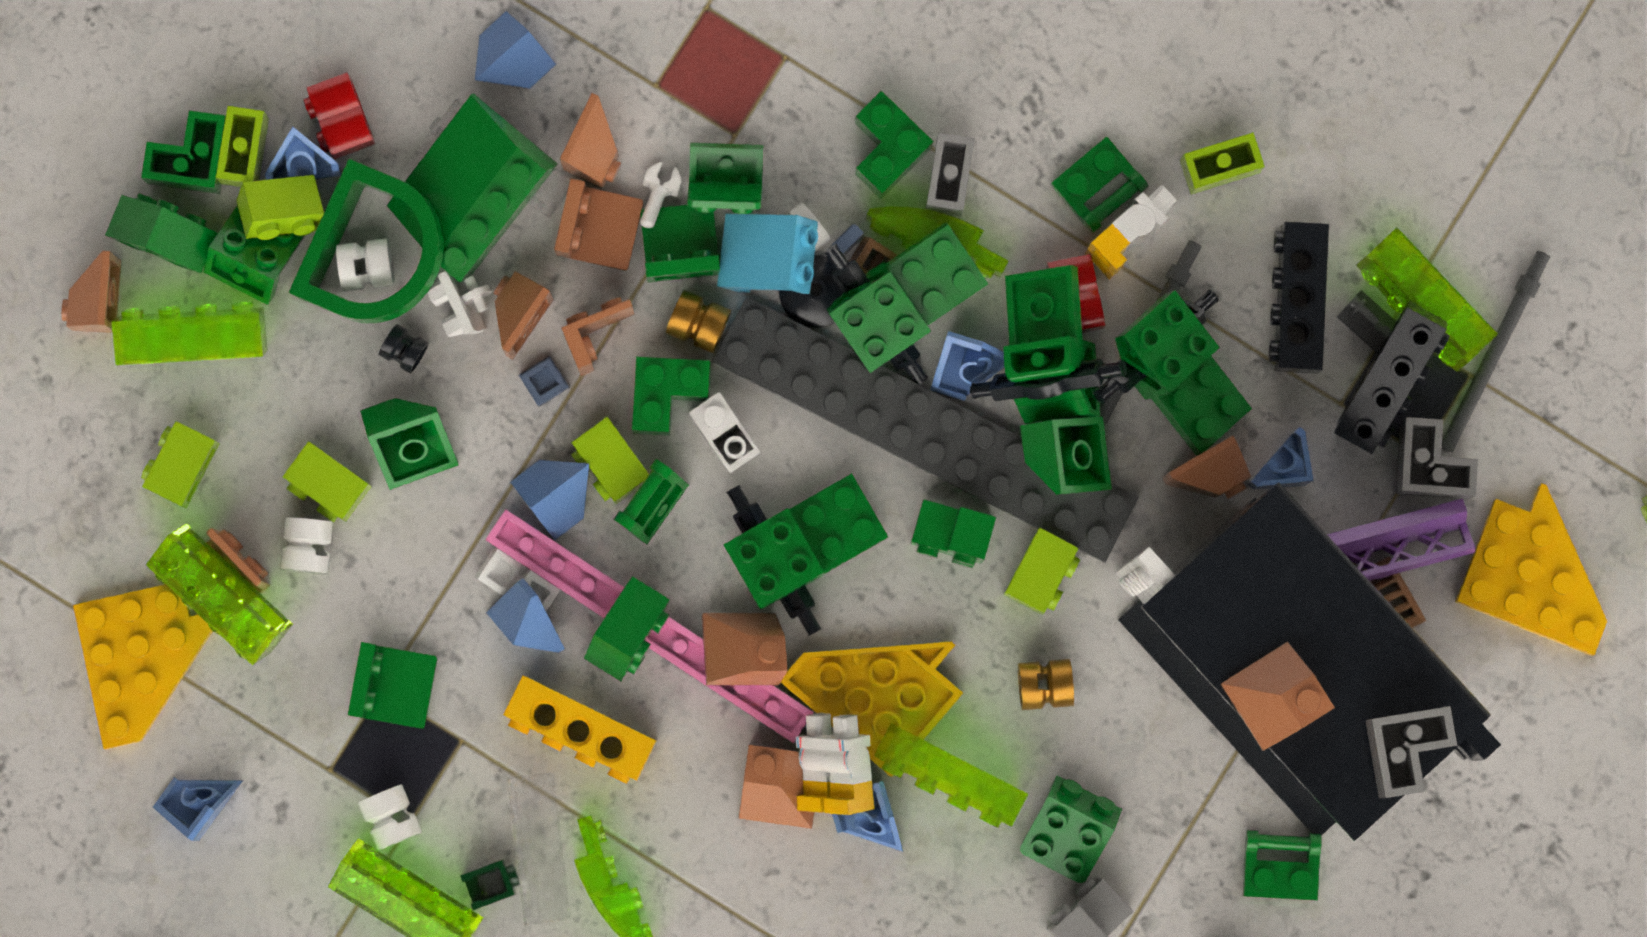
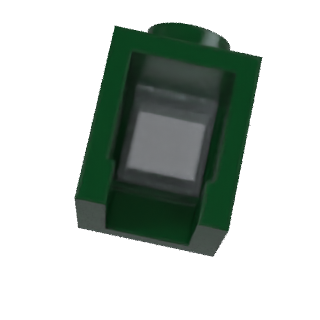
[460,859,521,910]

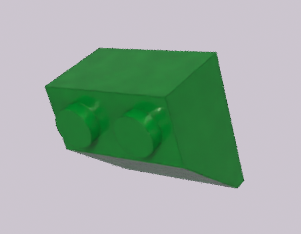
[1020,416,1112,495]

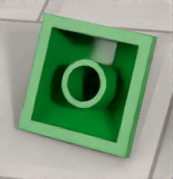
[360,398,459,490]

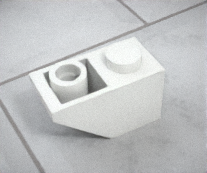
[689,392,761,474]

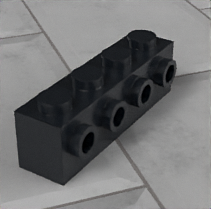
[1334,301,1450,454]

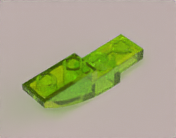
[866,206,1009,279]
[574,815,653,937]

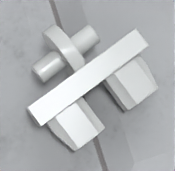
[427,271,492,337]

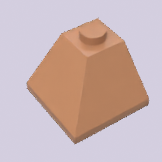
[560,93,621,189]
[61,251,121,333]
[494,271,554,360]
[1162,436,1251,499]
[702,613,787,685]
[1221,642,1335,751]
[739,745,814,829]

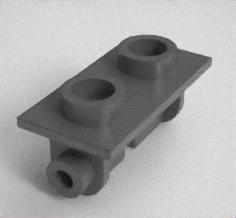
[1337,290,1396,353]

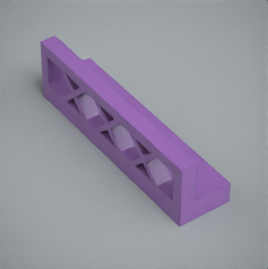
[1327,498,1475,581]

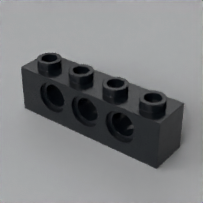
[1269,221,1329,374]

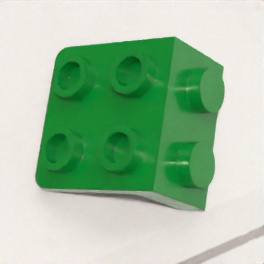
[687,142,764,214]
[1020,775,1122,883]

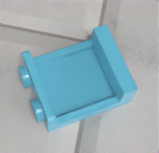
[717,214,818,294]

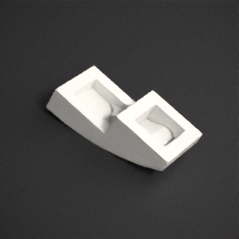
[475,547,560,611]

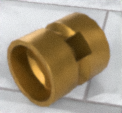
[665,290,731,353]
[1018,659,1074,710]

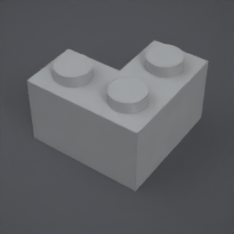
[1396,417,1478,499]
[1365,706,1457,798]
[1047,878,1134,937]

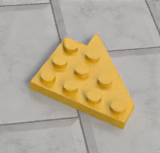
[1455,483,1607,656]
[73,581,223,750]
[780,641,963,777]

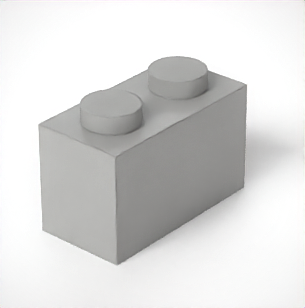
[925,132,975,217]

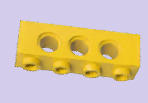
[503,675,657,784]

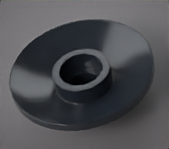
[779,255,843,328]

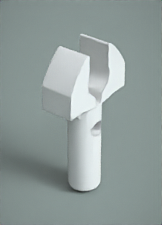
[640,162,682,228]

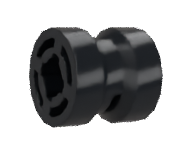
[378,324,429,374]

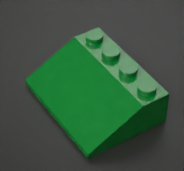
[386,93,558,282]

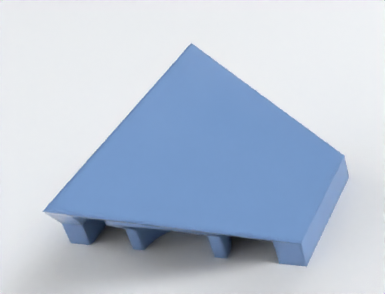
[475,11,556,89]
[265,126,342,180]
[930,331,1004,401]
[1247,427,1314,489]
[510,460,589,540]
[486,579,565,653]
[153,777,243,841]
[832,781,903,852]

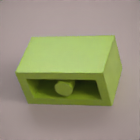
[216,106,269,187]
[1179,132,1265,195]
[236,175,324,240]
[571,417,649,504]
[141,421,220,509]
[282,441,372,523]
[1003,527,1081,615]

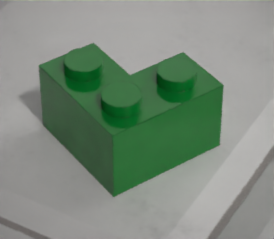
[855,91,934,199]
[141,110,226,194]
[105,193,218,274]
[632,356,711,436]
[910,499,996,568]
[584,576,670,682]

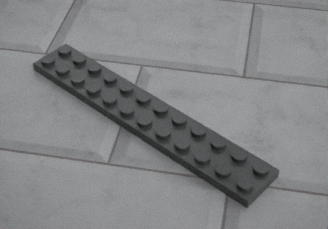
[713,296,1139,563]

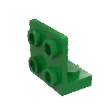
[203,205,305,305]
[640,205,720,283]
[348,642,438,729]

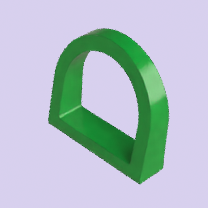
[288,159,444,324]

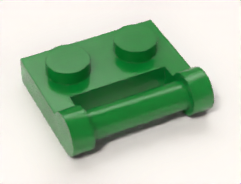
[1050,137,1149,233]
[613,459,689,545]
[1242,830,1322,901]

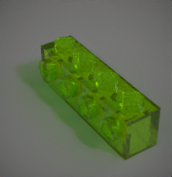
[1356,227,1498,372]
[112,302,268,365]
[145,524,293,666]
[874,723,1028,828]
[328,838,484,937]

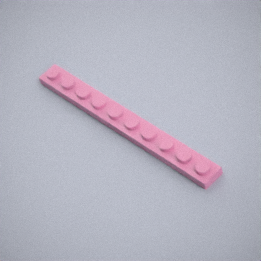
[485,509,814,743]

